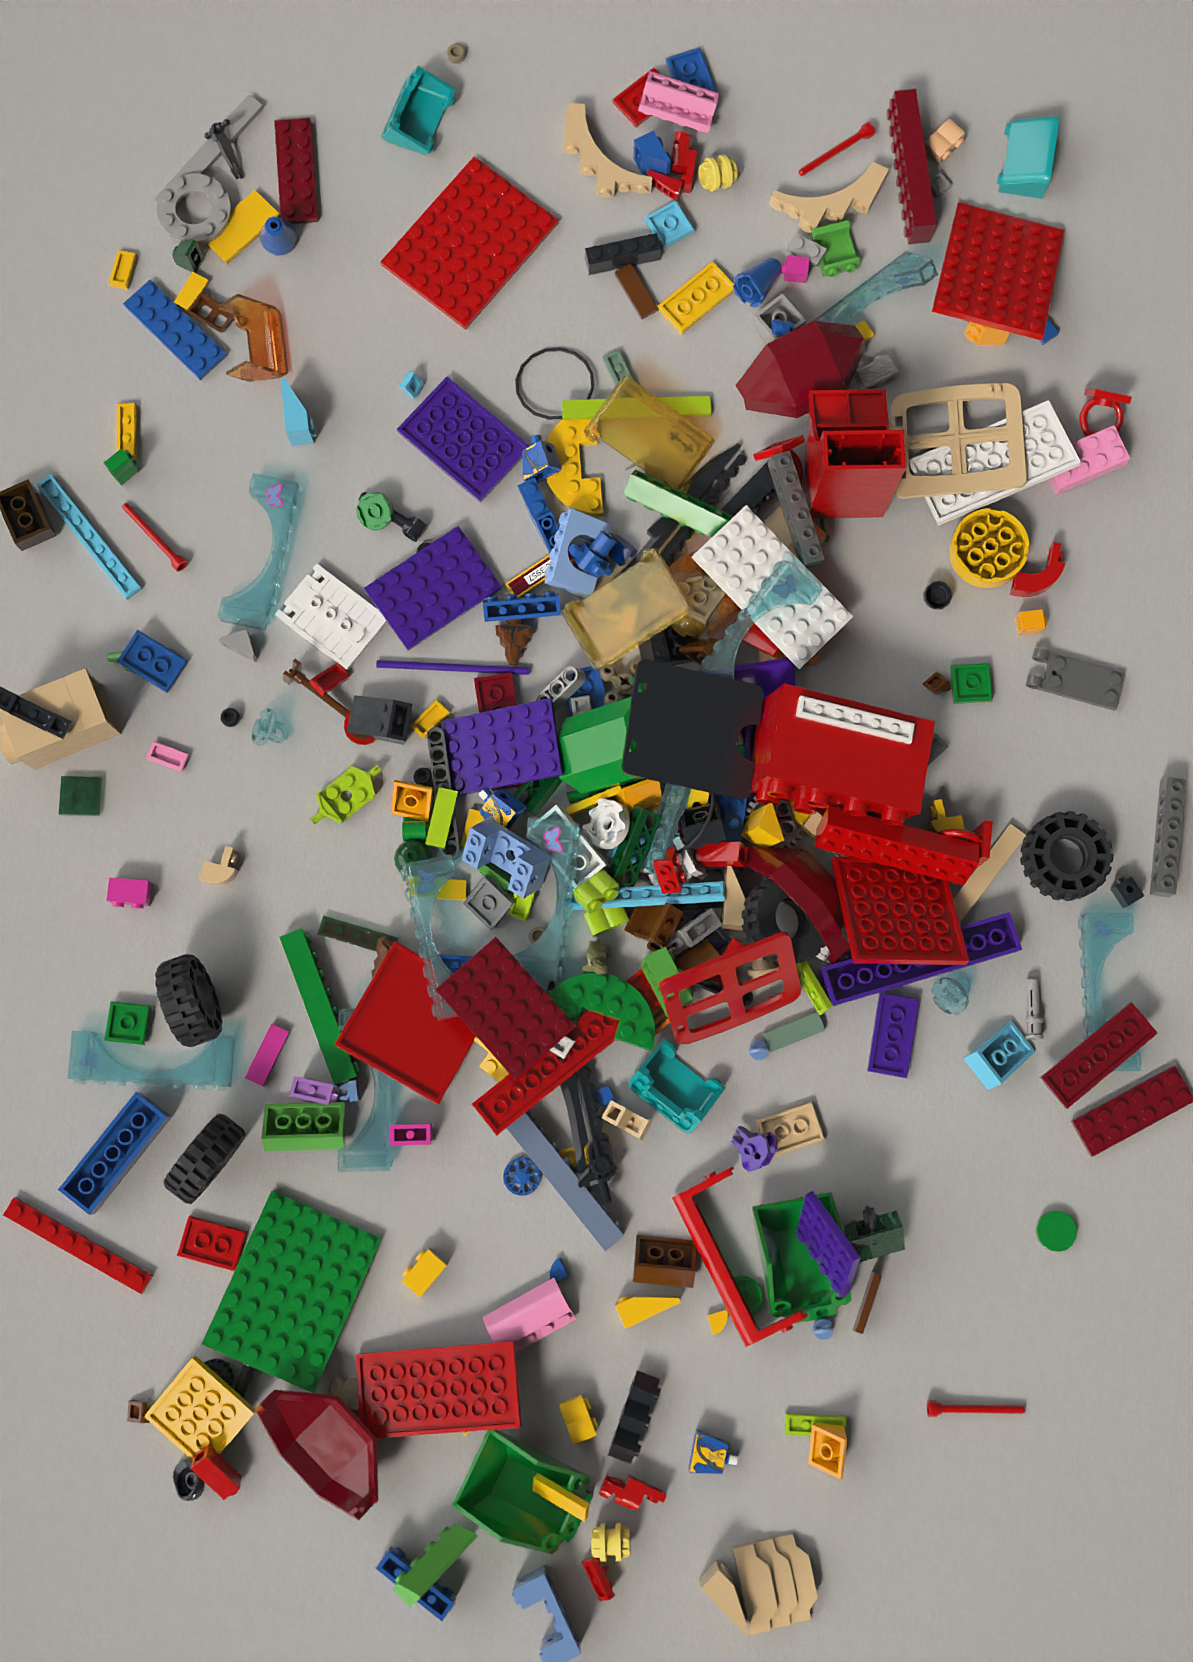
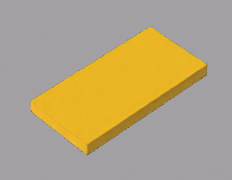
[206,190,280,264]
[657,261,734,335]

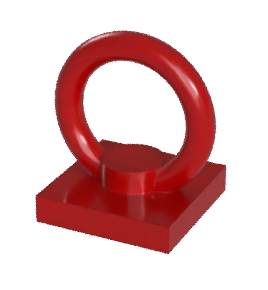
[1079,388,1132,437]
[753,435,806,484]
[937,820,993,869]

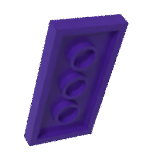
[867,993,919,1079]

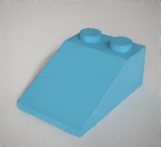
[281,378,316,446]
[963,1020,1036,1090]

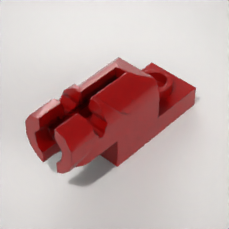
[670,131,697,193]
[598,1474,667,1510]

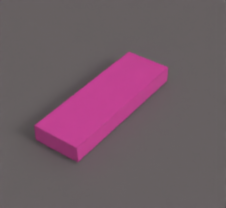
[245,1024,290,1086]

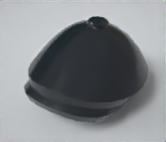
[173,1458,206,1501]

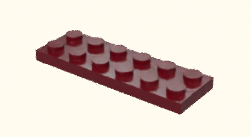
[274,118,318,224]
[474,672,523,791]
[1039,1002,1158,1109]
[1071,1066,1193,1157]

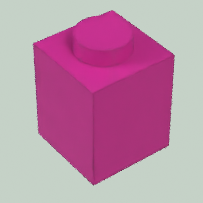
[781,255,809,283]

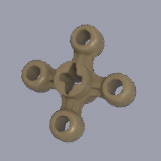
[600,661,639,705]

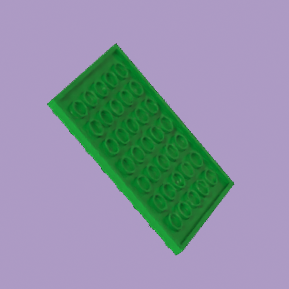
[201,1190,382,1393]

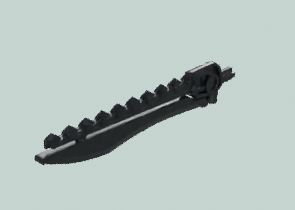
[609,443,746,613]
[547,980,618,1204]

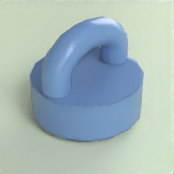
[749,1040,769,1060]
[813,1319,834,1340]

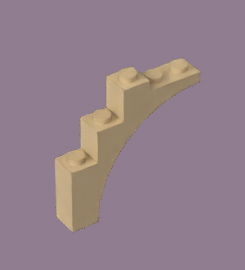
[563,103,652,198]
[769,161,889,233]

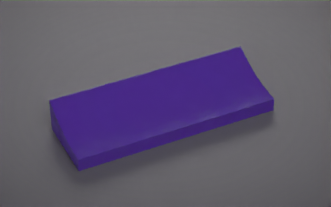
[703,657,796,700]

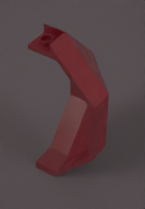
[735,320,865,418]
[739,846,850,964]
[255,1389,379,1521]

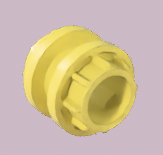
[698,155,737,192]
[592,1523,631,1562]

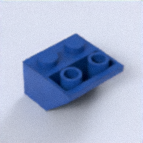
[633,131,672,176]

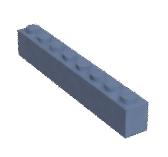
[507,1111,624,1251]

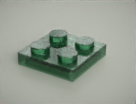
[58,776,102,816]

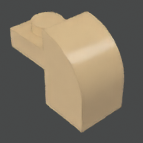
[199,846,238,886]
[602,1100,652,1141]

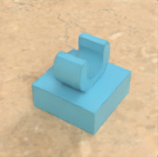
[398,371,424,399]

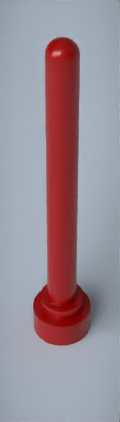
[798,122,875,176]
[122,503,188,572]
[926,1400,1025,1417]

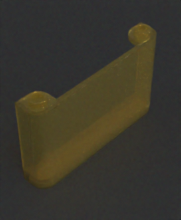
[583,376,715,491]
[560,547,693,671]

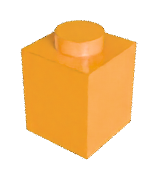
[1016,609,1047,635]

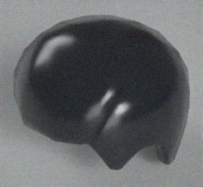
[923,581,952,610]

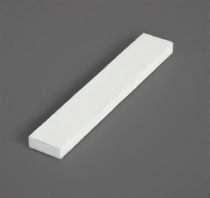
[796,696,915,744]

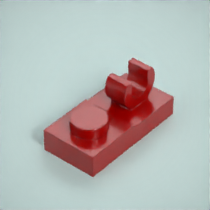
[581,1557,615,1601]

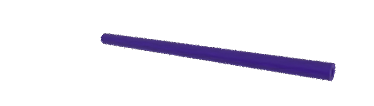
[376,660,530,675]

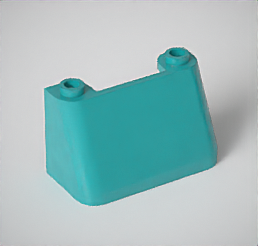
[381,65,456,155]
[997,116,1059,199]
[628,1038,726,1133]

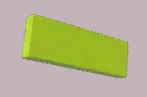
[425,787,458,849]
[796,961,833,1015]
[784,1413,847,1437]

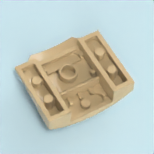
[732,1533,818,1635]

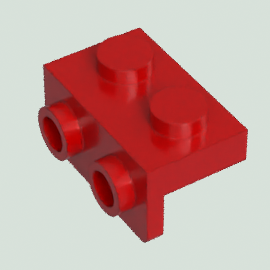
[653,846,687,894]

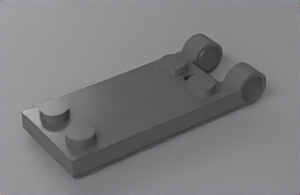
[1025,648,1125,711]

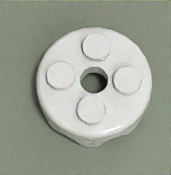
[582,798,630,849]

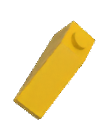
[615,1295,681,1329]

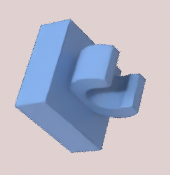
[339,1080,360,1102]

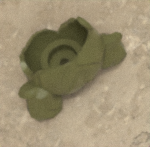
[581,939,611,975]

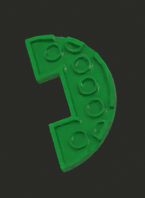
[548,973,655,1052]

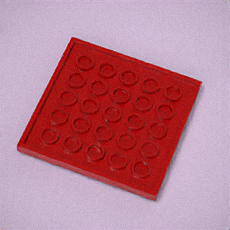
[831,857,969,965]

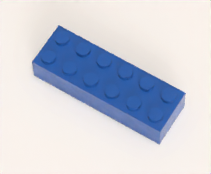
[58,1092,172,1215]

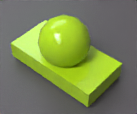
[508,891,536,921]

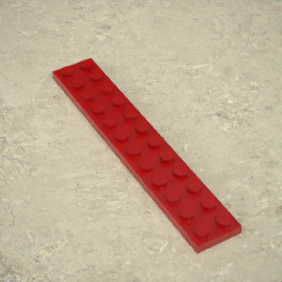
[471,968,660,1137]

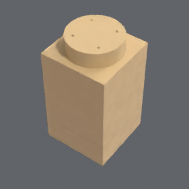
[0,668,121,770]

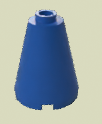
[260,216,297,256]
[733,258,782,307]

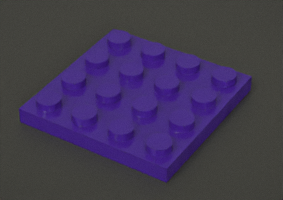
[796,1191,860,1298]

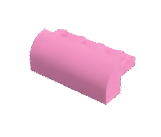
[638,71,719,133]
[482,1278,576,1353]

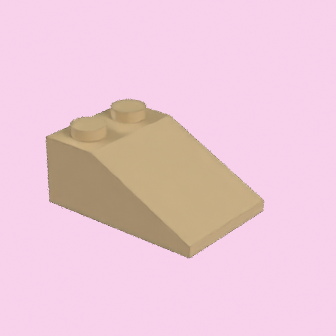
[763,506,827,557]
[721,866,745,931]
[699,1561,749,1636]

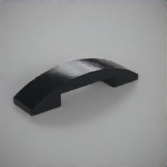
[0,686,73,739]

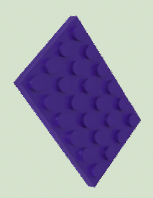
[396,376,529,503]
[364,526,502,651]
[441,698,564,796]

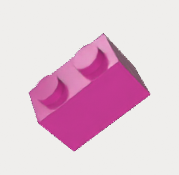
[106,877,153,909]
[390,1124,432,1146]

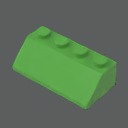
[261,1102,346,1151]
[393,1523,478,1608]

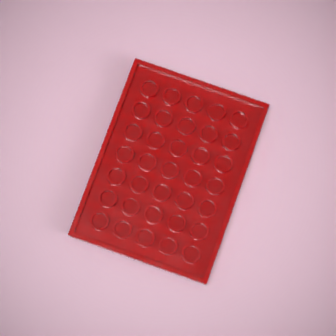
[380,156,559,330]
[931,202,1065,341]

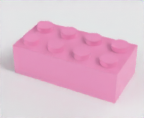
[1049,425,1130,495]

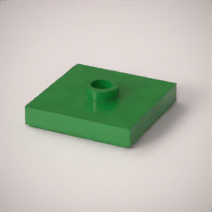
[950,663,993,704]
[104,1001,151,1046]

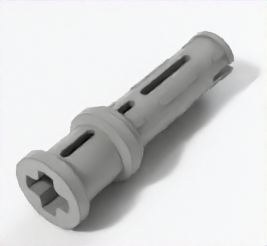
[1025,979,1044,1040]

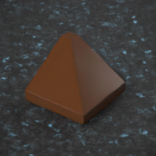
[922,672,952,695]
[127,1400,150,1424]

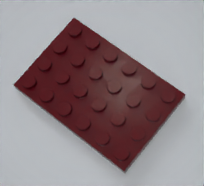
[435,937,576,1081]

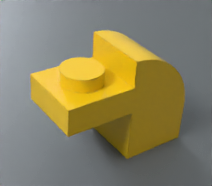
[928,799,965,838]

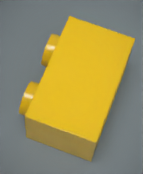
[402,1249,448,1297]

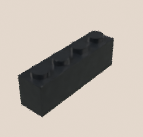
[585,233,661,275]
[721,460,776,516]

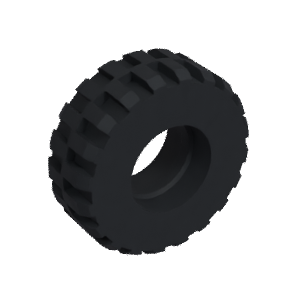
[1020,811,1114,901]
[741,878,826,965]
[155,954,223,1047]
[163,1114,246,1204]

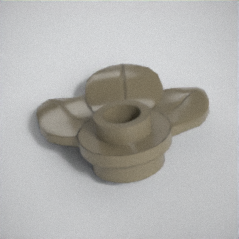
[329,1374,359,1411]

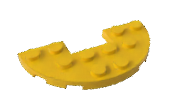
[546,420,603,516]

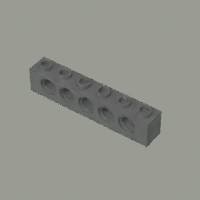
[767,451,825,569]
[1150,777,1186,898]

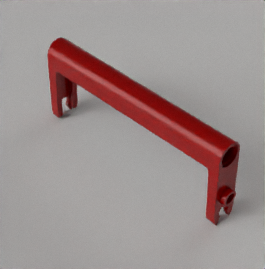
[672,1167,808,1347]

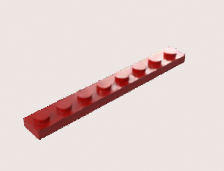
[3,1197,153,1294]

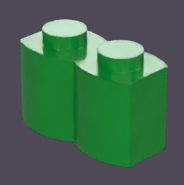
[103,449,139,486]

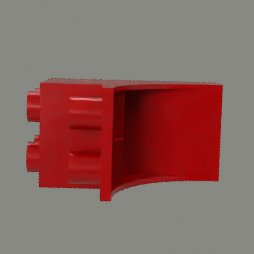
[805,389,906,519]

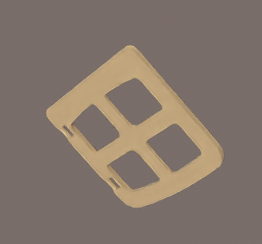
[891,383,1027,499]

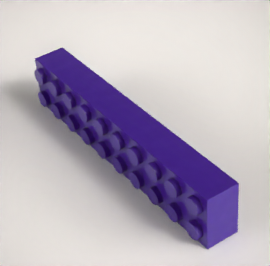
[819,912,1022,1007]

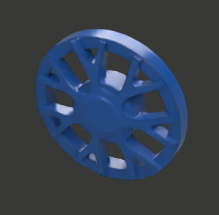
[503,1157,541,1196]

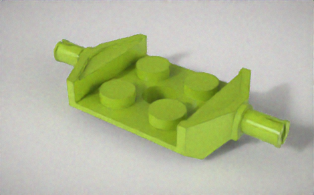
[310,764,382,825]

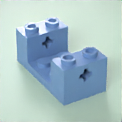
[461,818,551,899]
[512,1565,581,1662]

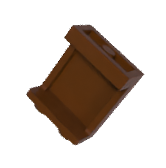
[624,903,683,947]

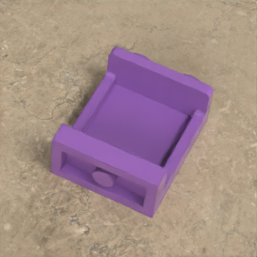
[289,1076,339,1105]

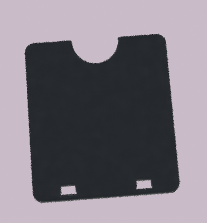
[621,659,764,800]

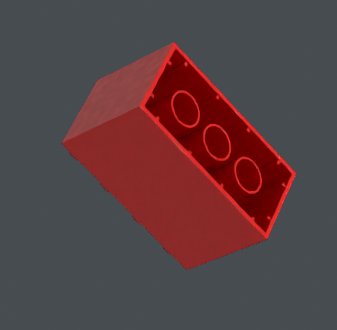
[750,683,935,826]

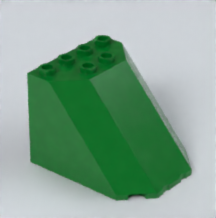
[557,697,647,794]
[752,1192,852,1324]
[452,1430,592,1554]

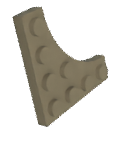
[640,572,727,625]

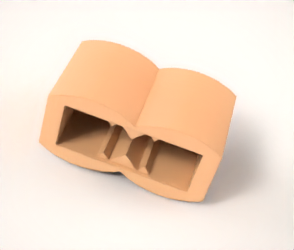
[924,119,965,163]

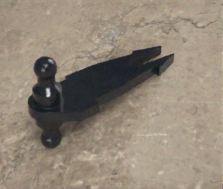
[204,119,243,180]

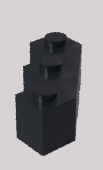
[608,1371,661,1464]

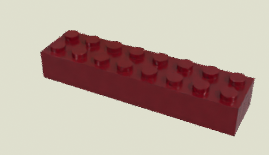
[886,89,936,245]

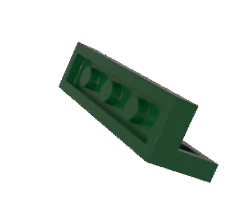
[513,776,562,816]
[607,804,662,887]

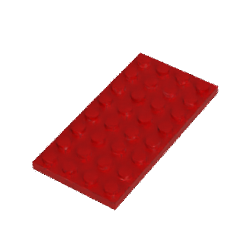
[355,1341,522,1438]

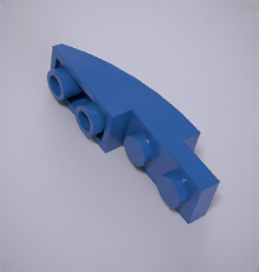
[517,477,559,553]

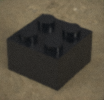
[680,801,726,849]

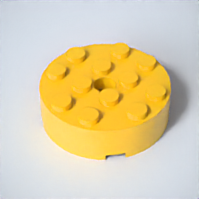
[949,508,1029,588]

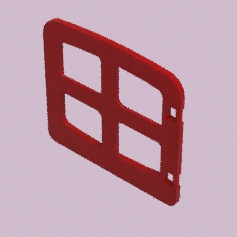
[659,932,801,1044]

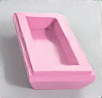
[146,741,189,772]

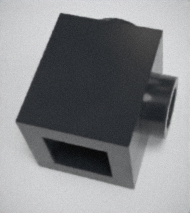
[1110,876,1145,908]

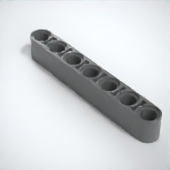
[427,727,461,860]

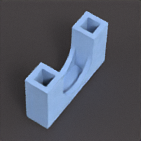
[545,509,611,599]

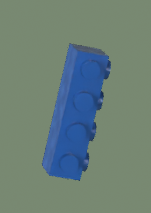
[483,591,561,622]
[376,1546,456,1622]

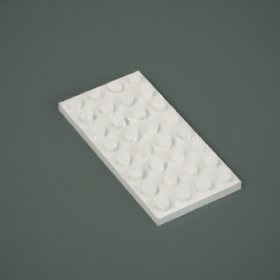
[909,400,1081,526]
[692,505,853,669]

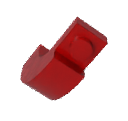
[1010,542,1065,597]

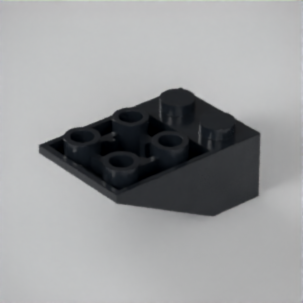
[636,623,699,666]
[347,695,413,745]

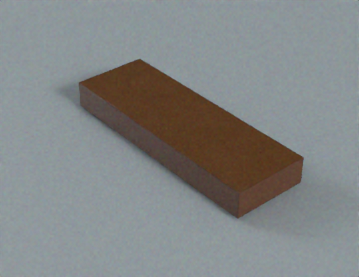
[614,263,658,320]
[853,1272,882,1334]

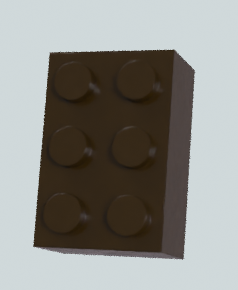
[0,479,56,551]

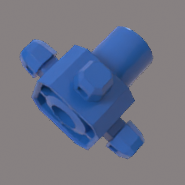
[569,531,616,578]

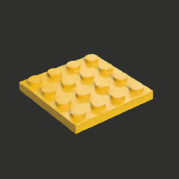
[144,1355,256,1459]

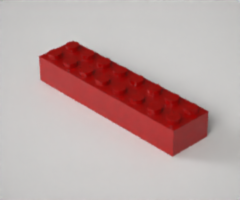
[815,806,979,885]

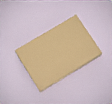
[755,1102,825,1157]

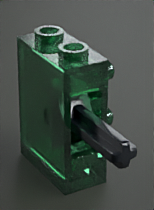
[842,1205,905,1263]

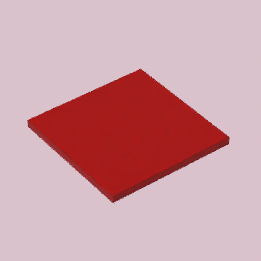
[334,941,476,1105]

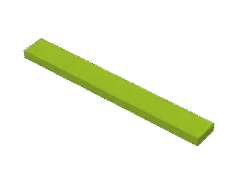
[561,396,711,421]

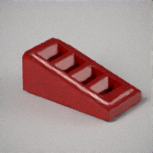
[647,170,683,202]

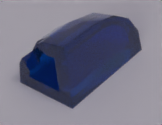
[608,533,638,567]

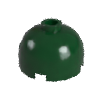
[394,839,433,877]

